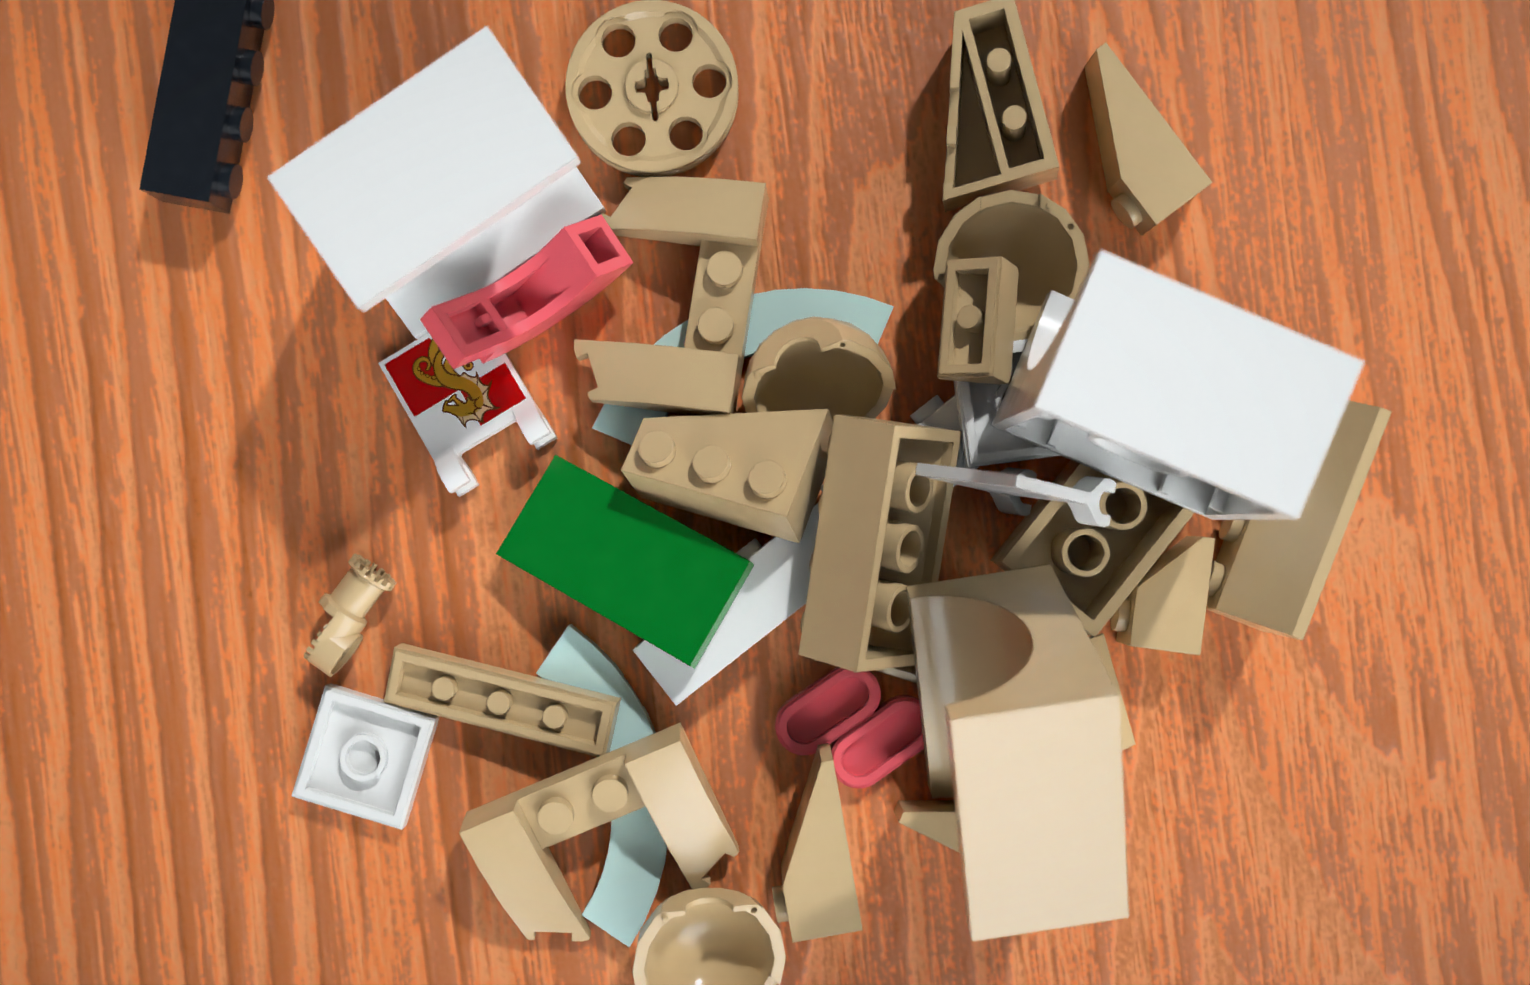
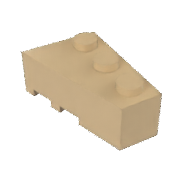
[943,0,1059,212]
[621,409,833,544]

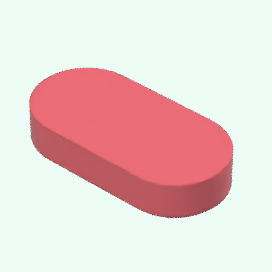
[775,667,881,755]
[831,695,924,788]

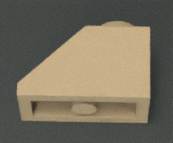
[1110,536,1215,655]

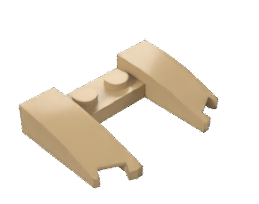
[574,177,769,416]
[459,722,739,941]

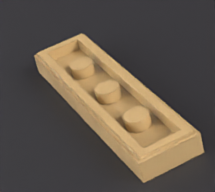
[384,643,621,757]

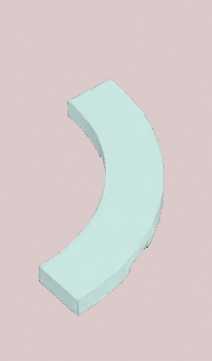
[592,288,894,445]
[536,624,667,947]

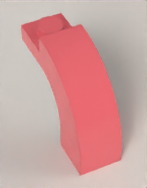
[420,214,634,369]

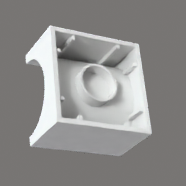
[267,26,606,339]
[991,250,1365,520]

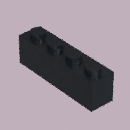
[139,0,274,214]

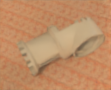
[304,554,397,677]

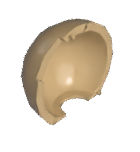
[933,190,1090,341]
[742,316,896,420]
[632,888,786,985]

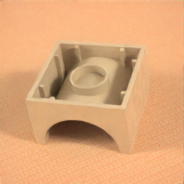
[906,564,1129,942]

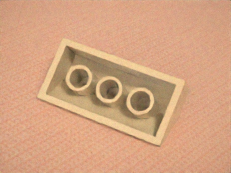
[1206,400,1391,641]
[798,414,962,673]

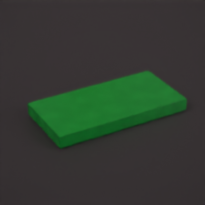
[496,455,754,669]

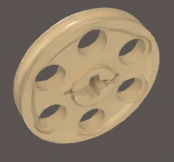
[565,0,739,177]

